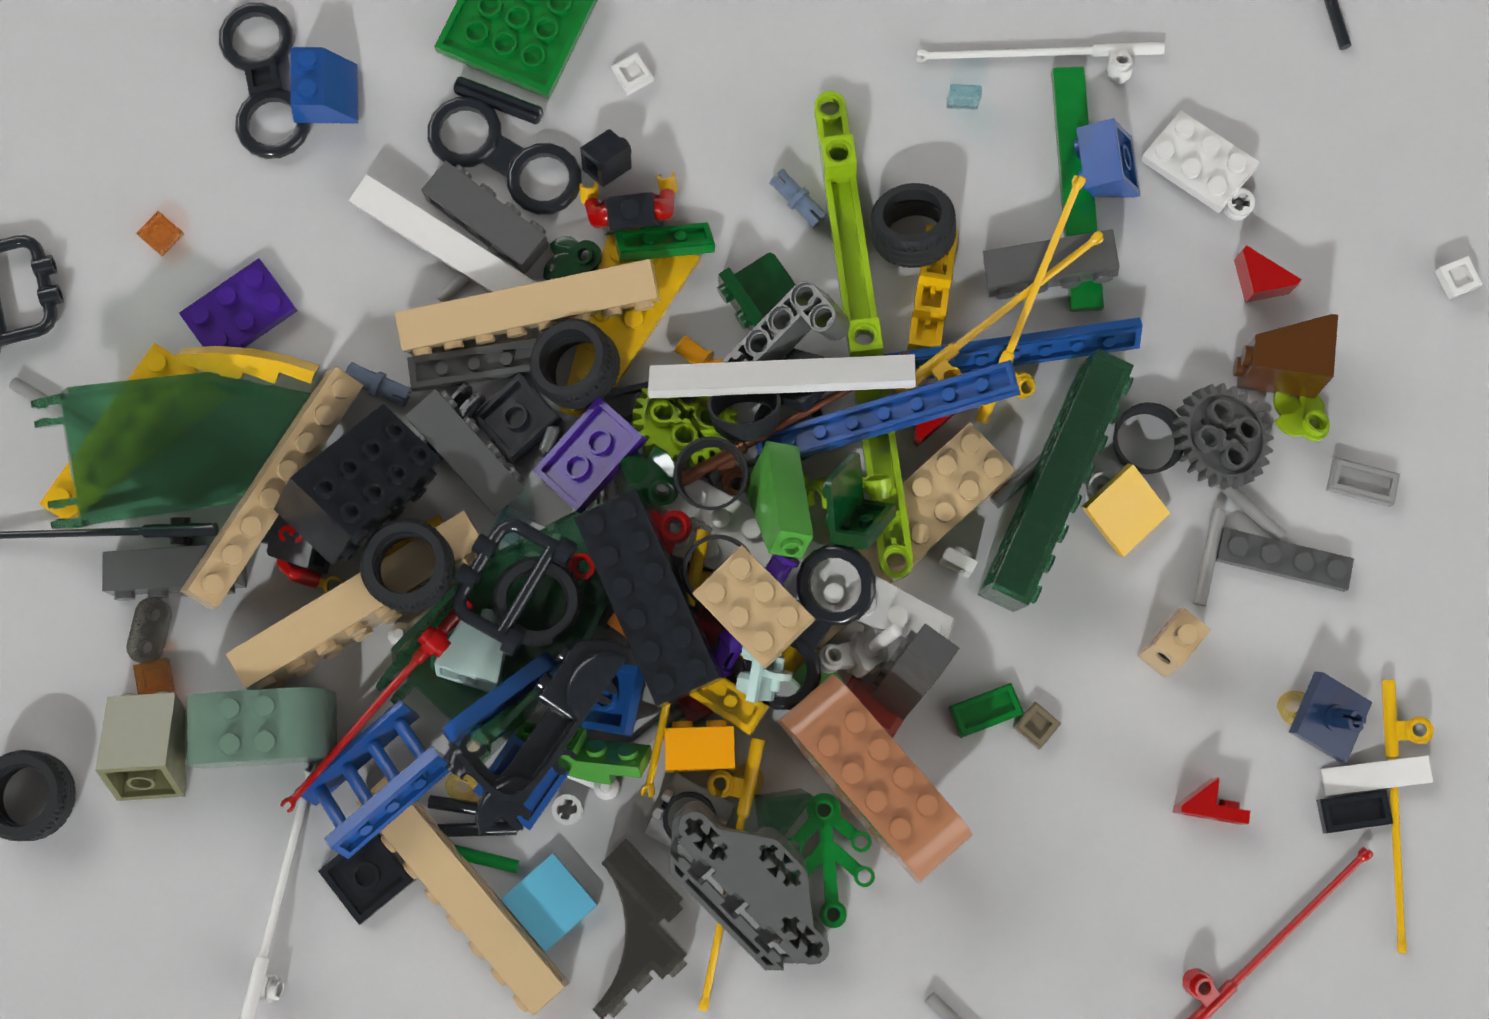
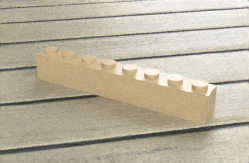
[394,259,661,357]
[180,366,363,609]
[356,777,570,1015]

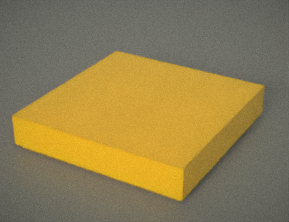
[1081,463,1170,557]

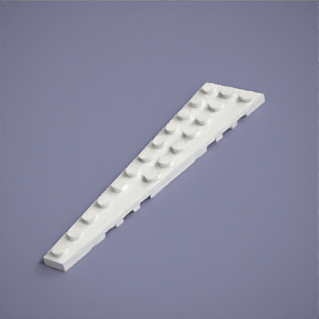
[569,447,954,639]

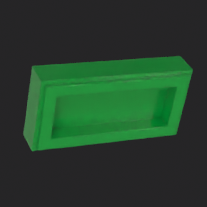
[948,683,1024,739]

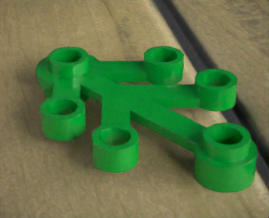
[787,793,875,928]

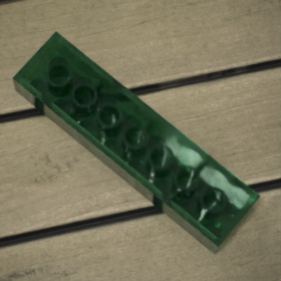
[978,348,1134,612]

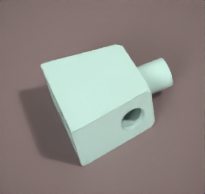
[434,609,506,692]

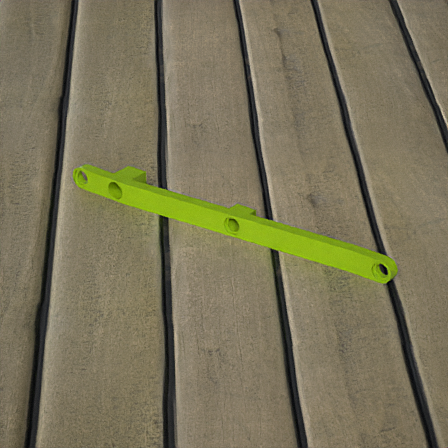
[814,91,913,580]

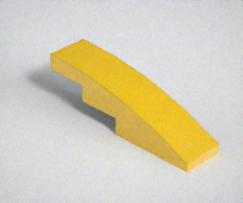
[907,224,958,351]
[175,346,320,384]

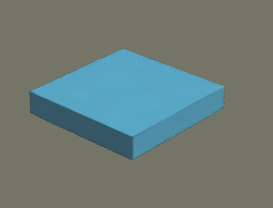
[501,853,598,952]

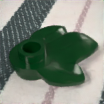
[543,236,602,280]
[619,446,679,506]

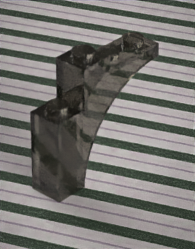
[592,839,688,1019]

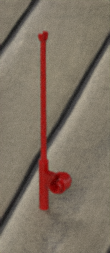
[280,601,473,813]
[1182,847,1373,1019]

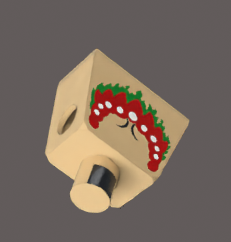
[1138,608,1211,677]

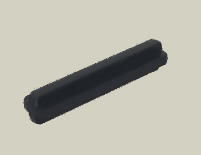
[453,76,543,124]

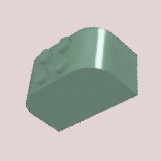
[187,687,337,769]

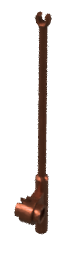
[682,351,910,495]

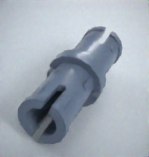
[769,169,828,228]
[345,362,412,407]

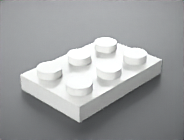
[1141,110,1259,213]

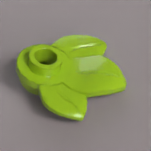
[1273,392,1330,442]

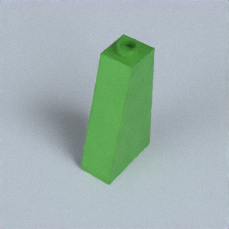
[745,441,814,558]

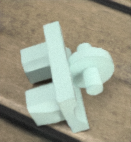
[736,646,793,703]

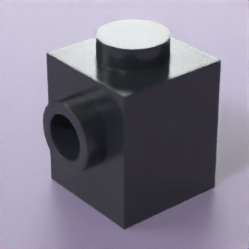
[580,129,632,187]

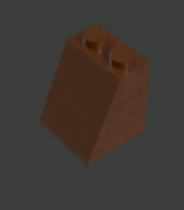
[1233,314,1338,398]

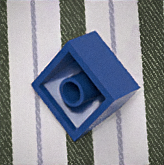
[290,47,358,124]
[1074,118,1140,198]

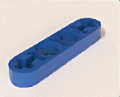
[442,652,557,745]

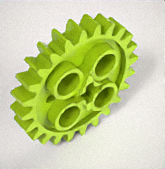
[632,388,739,468]

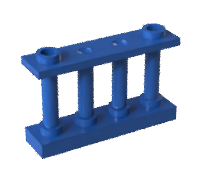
[295,700,450,859]

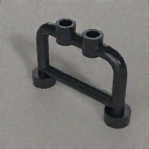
[0,235,64,352]
[453,519,578,657]

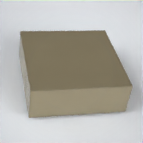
[1013,701,1062,750]

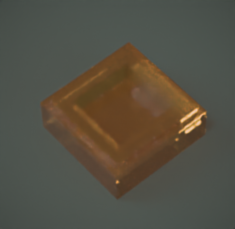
[136,211,184,257]
[133,657,175,695]

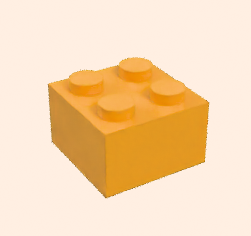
[664,720,735,773]

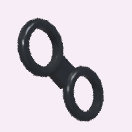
[219,3,310,159]
[427,97,582,215]
[743,544,876,710]

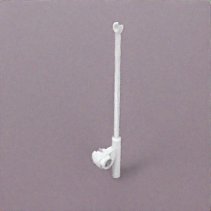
[916,42,1165,84]
[240,763,318,1019]

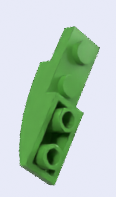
[516,722,652,785]

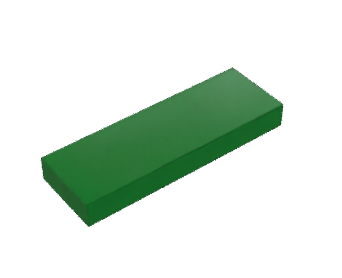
[614,222,715,262]

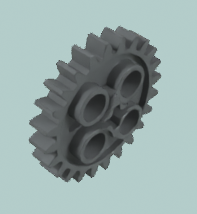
[1172,383,1274,490]

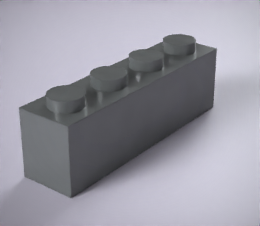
[421,161,549,274]
[983,229,1120,299]
[405,389,525,516]
[102,545,246,601]
[871,623,960,720]

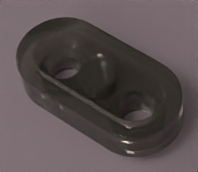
[126,597,172,664]

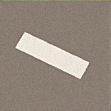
[1321,755,1433,796]

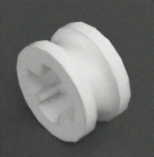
[1223,188,1255,221]
[552,794,583,825]

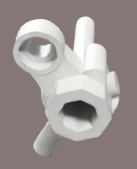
[817,624,903,678]

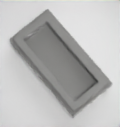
[1326,457,1400,507]

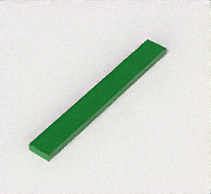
[1051,67,1104,312]

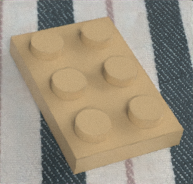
[692,545,816,669]

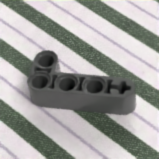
[723,281,850,362]

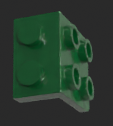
[716,253,796,331]
[822,453,896,550]

